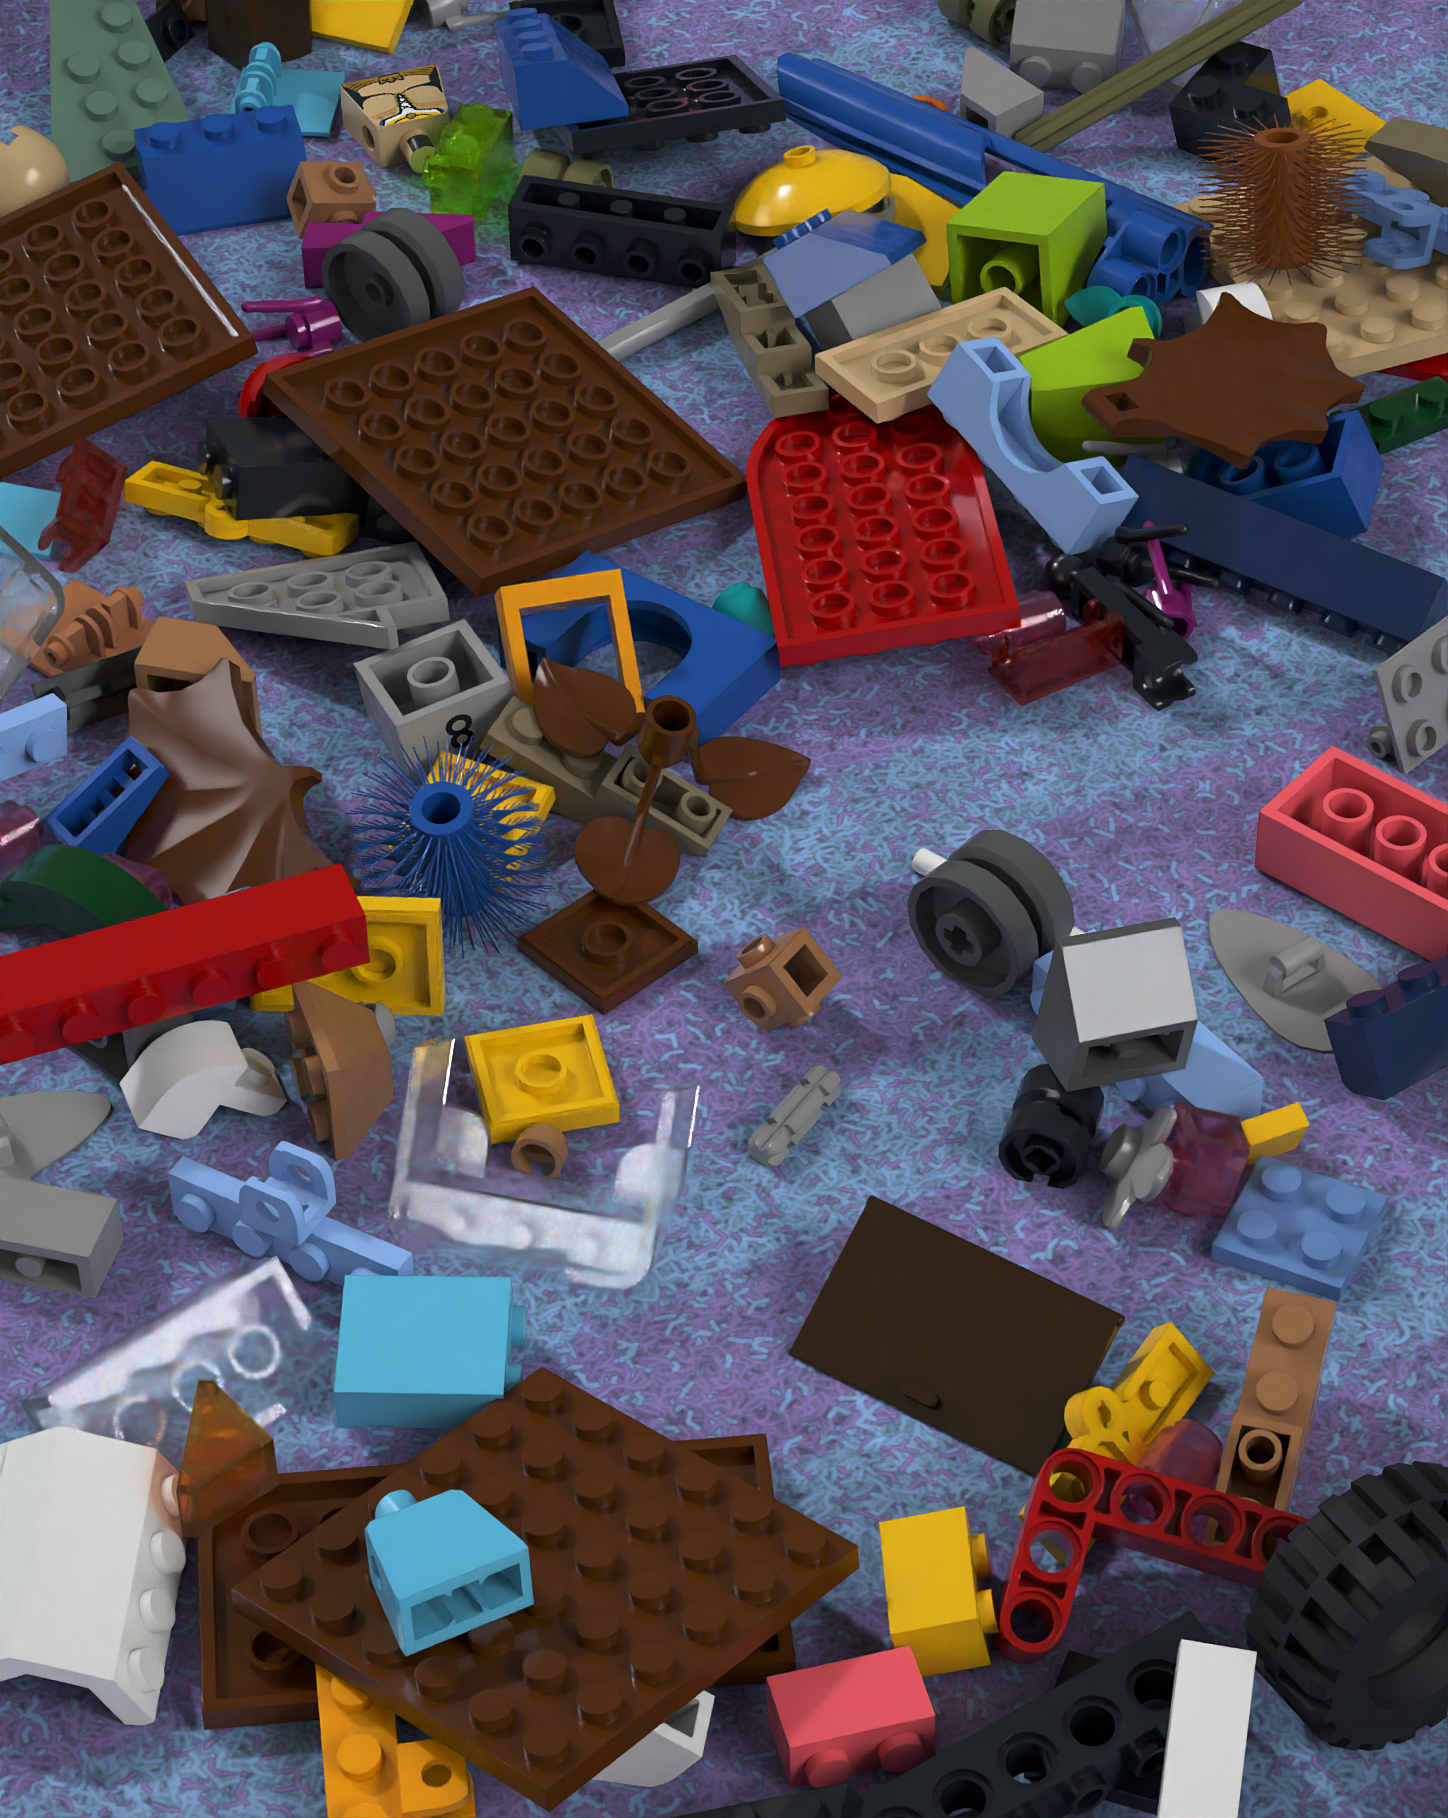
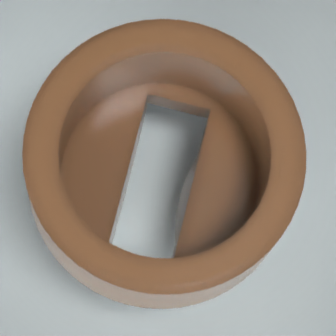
[511,1124,569,1180]

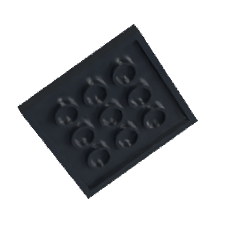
[551,55,786,160]

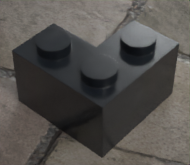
[1168,41,1293,176]

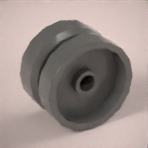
[321,208,465,341]
[907,830,1075,997]

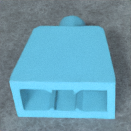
[364,1489,534,1656]

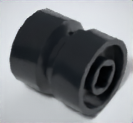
[998,1064,1105,1189]

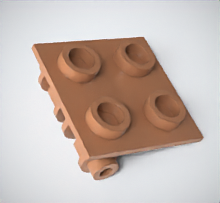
[0,579,154,677]

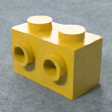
[879,1506,999,1678]

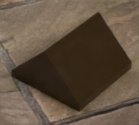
[207,0,312,68]

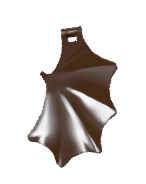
[1081,292,1366,469]
[112,658,362,906]

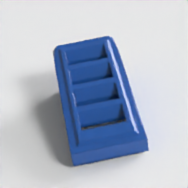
[42,735,171,860]

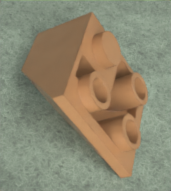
[284,980,394,1161]

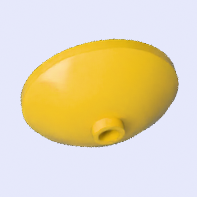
[733,145,892,236]

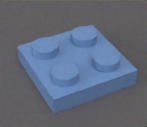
[1211,1155,1388,1302]

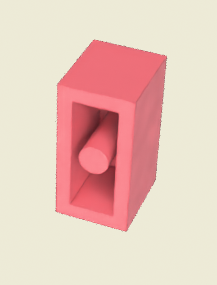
[766,1646,935,1788]

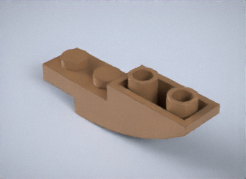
[1202,1287,1337,1562]

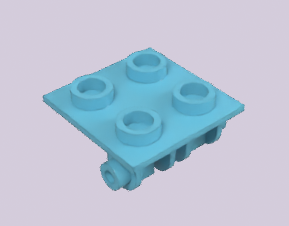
[229,42,346,137]

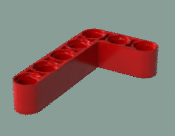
[992,1448,1310,1664]

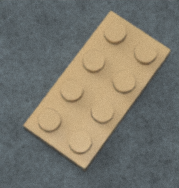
[815,286,1069,424]

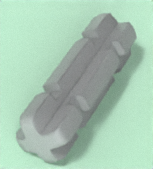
[748,1065,841,1168]

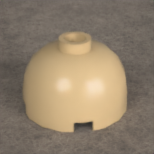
[0,124,69,218]

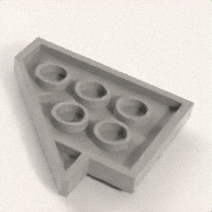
[184,541,450,650]

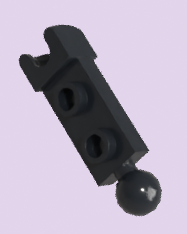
[1042,554,1198,711]

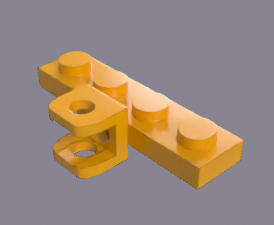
[315,1664,477,1818]

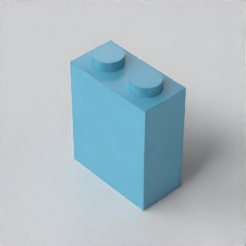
[334,1275,527,1428]

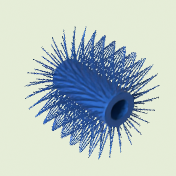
[346,733,553,959]

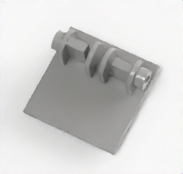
[1367,615,1448,775]

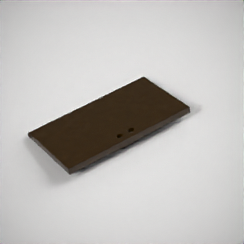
[789,1195,1125,1477]

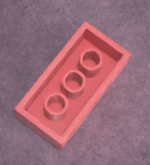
[1254,745,1448,962]

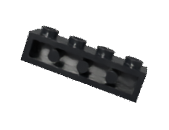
[508,175,736,288]

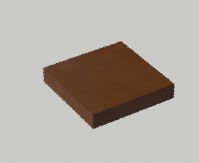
[517,889,698,1016]

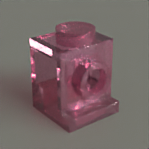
[1163,1103,1250,1219]

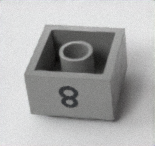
[353,619,513,784]

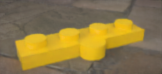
[124,460,359,558]
[1017,1322,1215,1565]

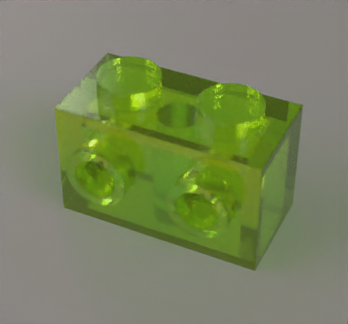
[422,103,515,221]

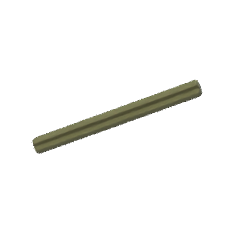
[1014,0,1303,153]

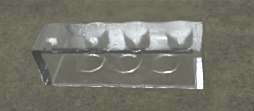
[20,1256,336,1476]

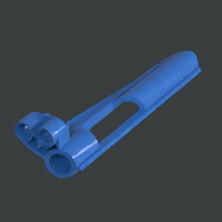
[777,53,1214,308]

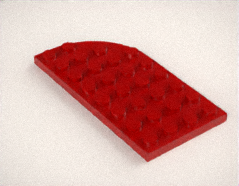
[746,385,1022,667]

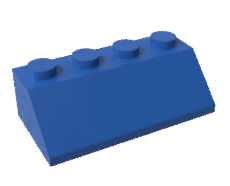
[494,8,629,131]

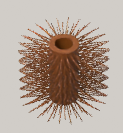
[1197,113,1367,286]

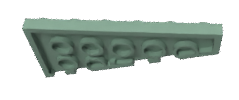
[50,0,191,185]

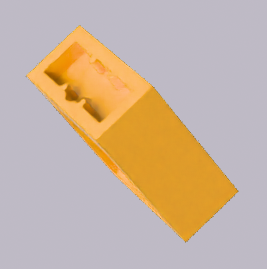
[494,568,645,713]

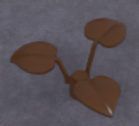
[532,657,811,906]

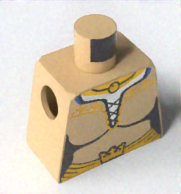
[340,64,452,173]

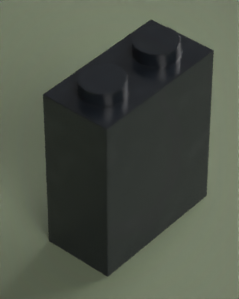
[197,415,370,521]

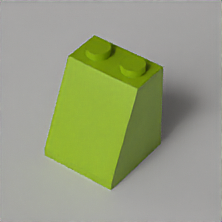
[946,171,1107,328]
[1019,306,1165,467]

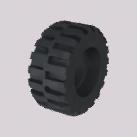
[1245,1461,1448,1751]

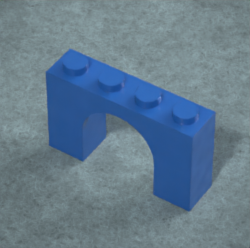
[498,550,780,758]

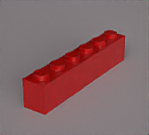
[0,863,370,1065]

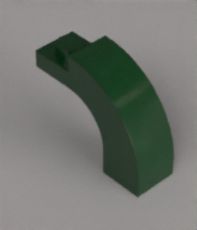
[0,844,168,937]

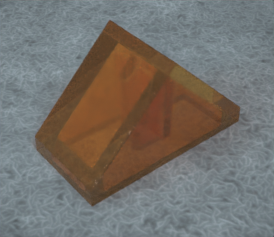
[176,1379,279,1538]

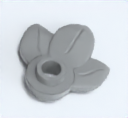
[1098,1105,1177,1230]

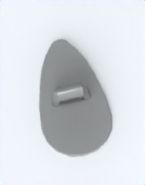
[1208,909,1382,1053]
[0,1091,112,1179]

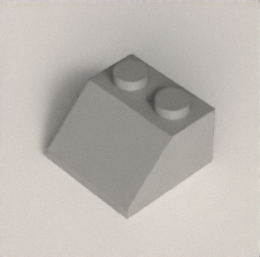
[1010,0,1126,93]

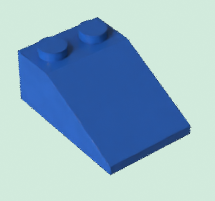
[1191,409,1384,540]

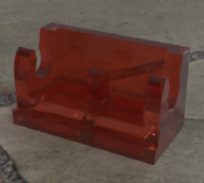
[38,436,128,573]
[988,598,1124,706]

